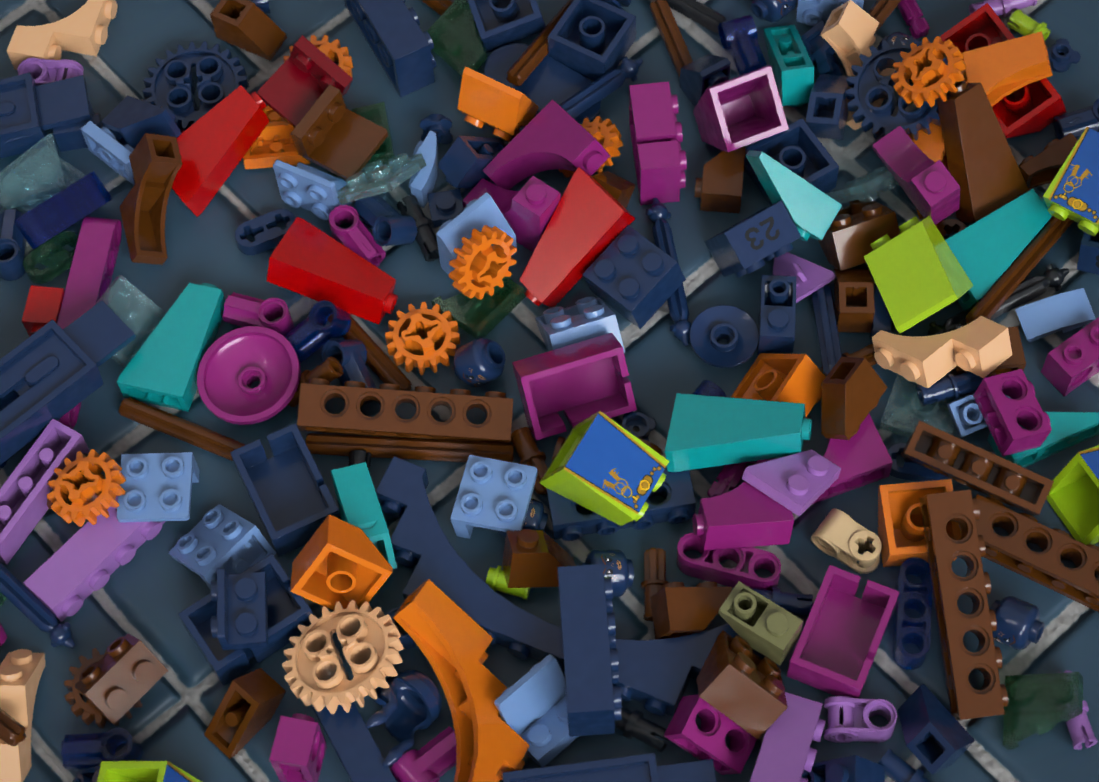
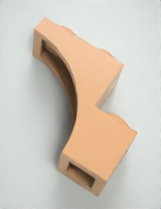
[7,0,117,70]
[820,0,895,130]
[872,316,1012,389]
[0,649,46,782]

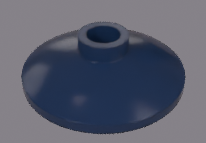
[690,305,759,368]

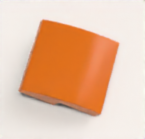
[243,106,310,170]

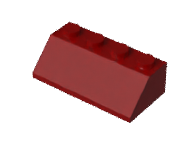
[940,3,1067,139]

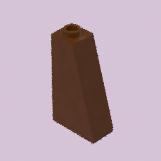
[937,80,1029,223]

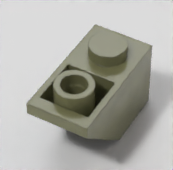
[718,581,803,665]

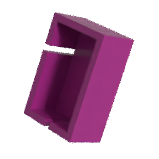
[629,81,687,205]
[512,333,637,440]
[787,565,900,699]

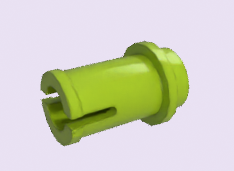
[1007,9,1050,41]
[485,565,531,600]

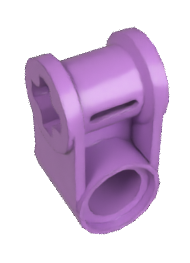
[17,58,84,86]
[824,696,897,743]

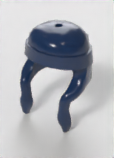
[366,670,442,767]

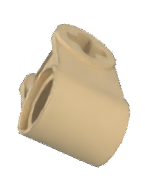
[810,508,882,574]

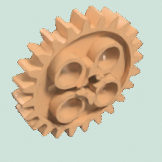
[282,600,404,714]

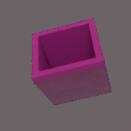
[693,65,789,152]

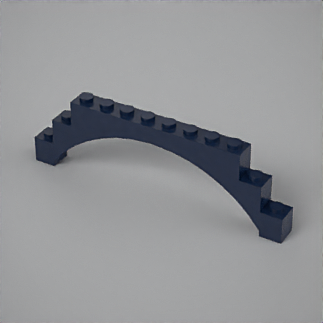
[376,456,765,716]

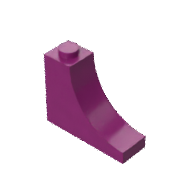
[482,99,611,190]
[872,125,960,225]
[462,176,561,252]
[811,414,893,505]
[693,458,794,550]

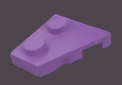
[742,449,842,516]

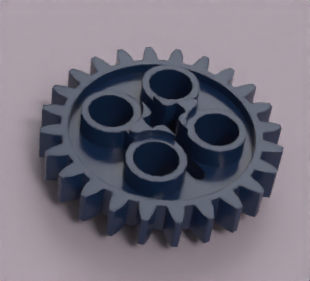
[845,37,948,141]
[142,41,249,131]

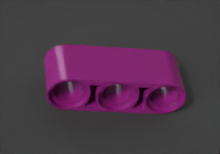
[676,532,781,590]

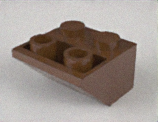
[817,197,900,271]
[697,630,788,739]

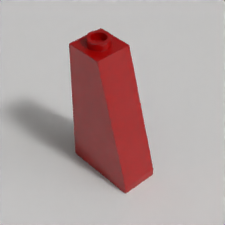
[172,85,270,217]
[519,167,636,308]
[266,217,398,325]

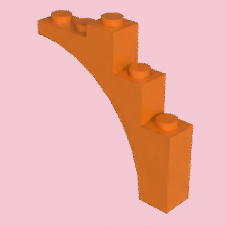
[907,31,1053,227]
[393,579,530,782]

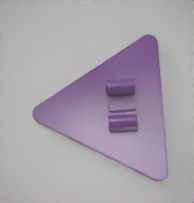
[773,252,835,303]

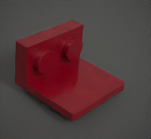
[257,35,353,128]

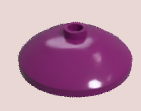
[197,326,300,425]

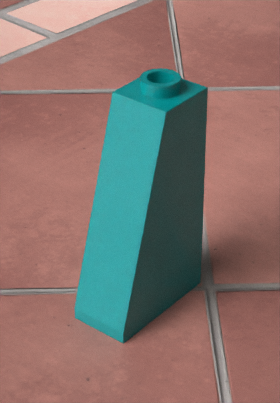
[945,189,1052,310]
[117,283,226,412]
[665,393,812,472]

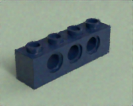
[546,467,696,541]

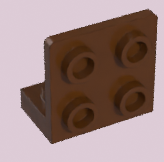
[291,85,388,182]

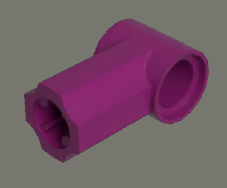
[329,205,386,267]
[222,292,294,338]
[390,726,456,782]

